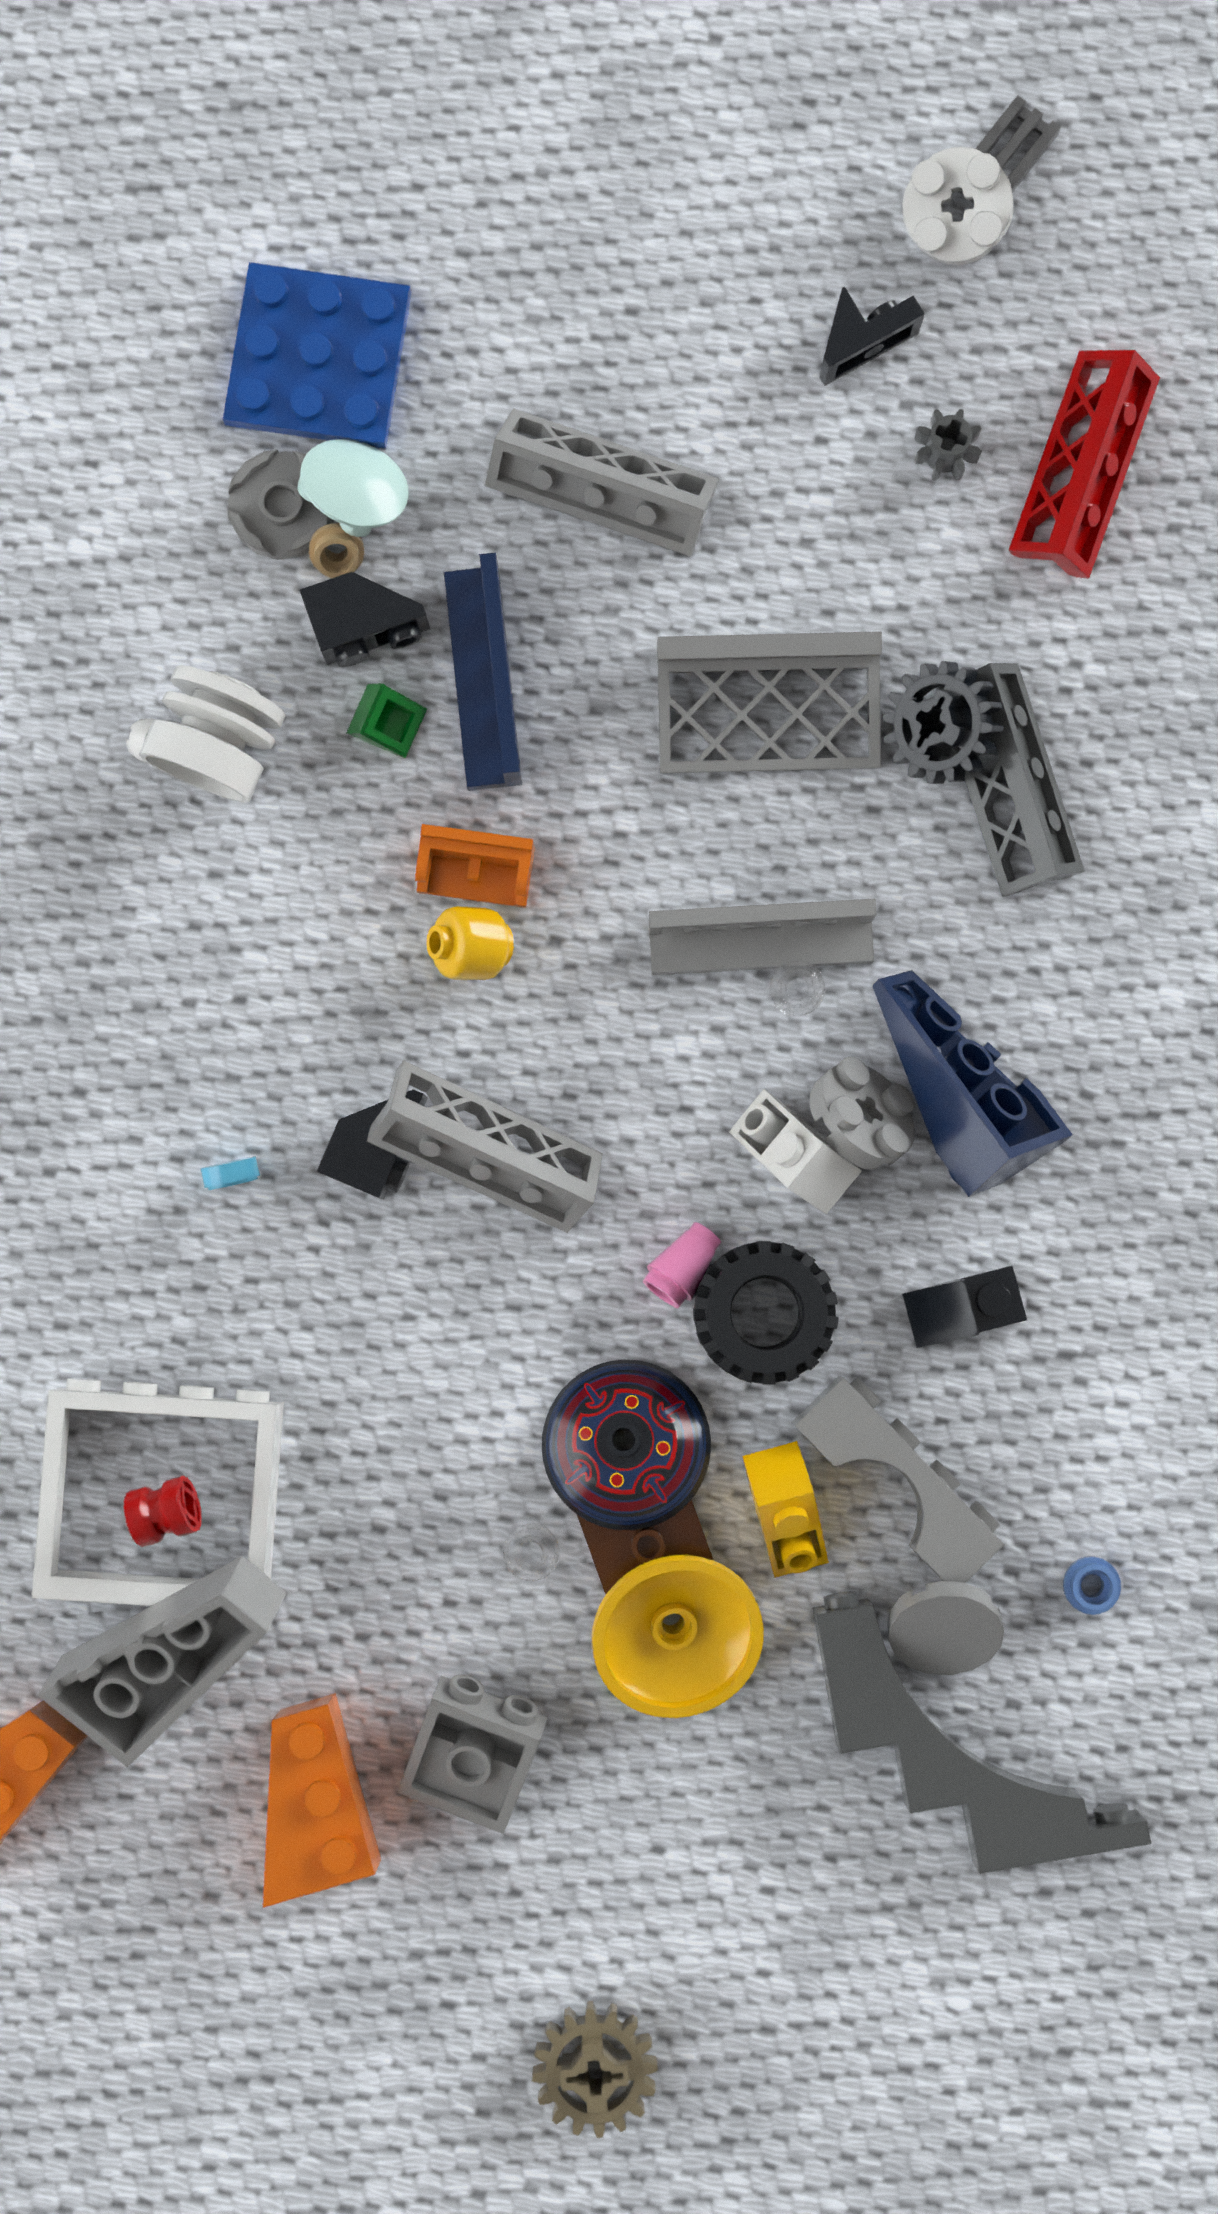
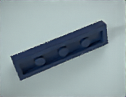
[444,552,522,791]

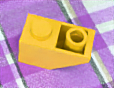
[742,1441,829,1578]

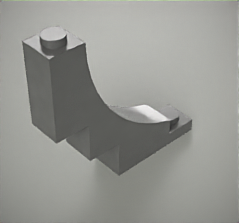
[812,1591,1151,1874]

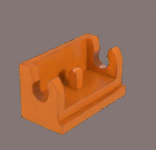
[415,824,535,908]

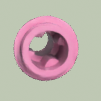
[643,1222,721,1308]

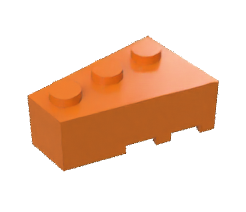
[263,1693,381,1908]
[0,1700,87,1845]

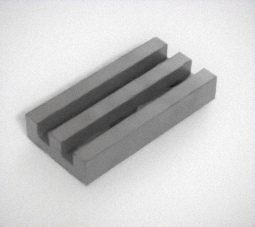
[959,95,1061,203]

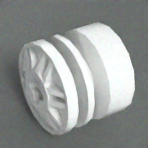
[139,665,286,803]

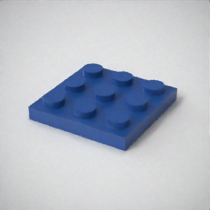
[223,262,411,449]

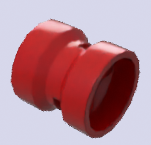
[124,1475,202,1547]

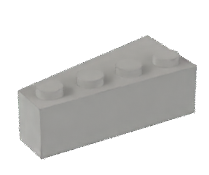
[37,1556,287,1767]

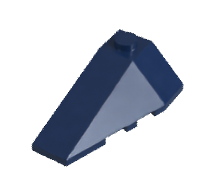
[872,970,1073,1197]

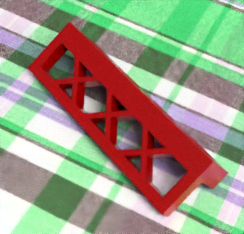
[1008,350,1160,578]

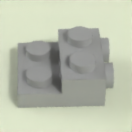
[397,1674,547,1834]

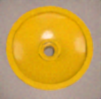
[591,1555,764,1718]

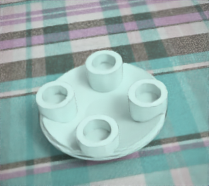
[297,439,409,537]

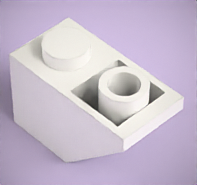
[729,1089,862,1214]

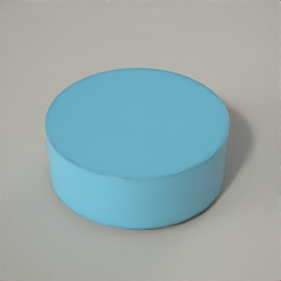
[201,1156,260,1190]

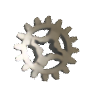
[532,2001,658,2138]

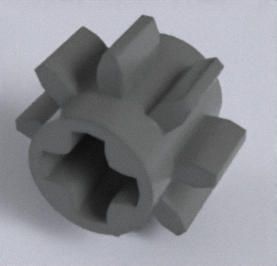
[914,409,982,481]

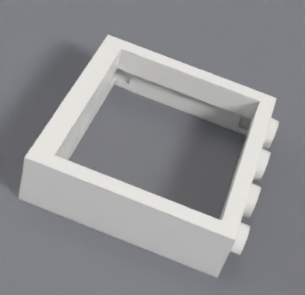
[32,1378,284,1606]

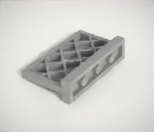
[657,632,882,773]

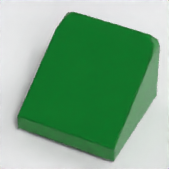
[346,683,427,758]

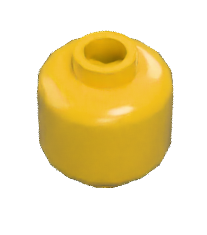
[426,906,514,980]

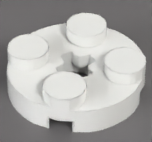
[903,147,1013,265]

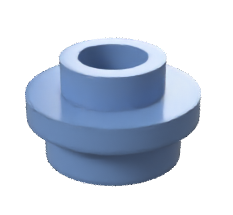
[1063,1556,1121,1615]

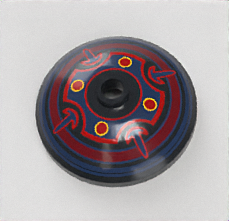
[542,1360,711,1531]

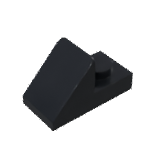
[819,286,925,386]
[902,1266,1027,1348]

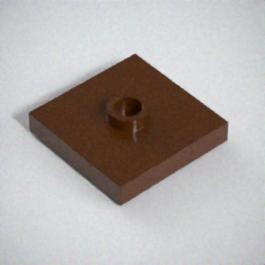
[577,1500,714,1595]

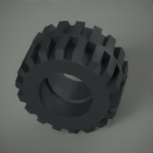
[693,1241,839,1385]

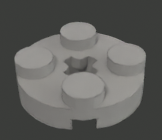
[810,1056,915,1169]

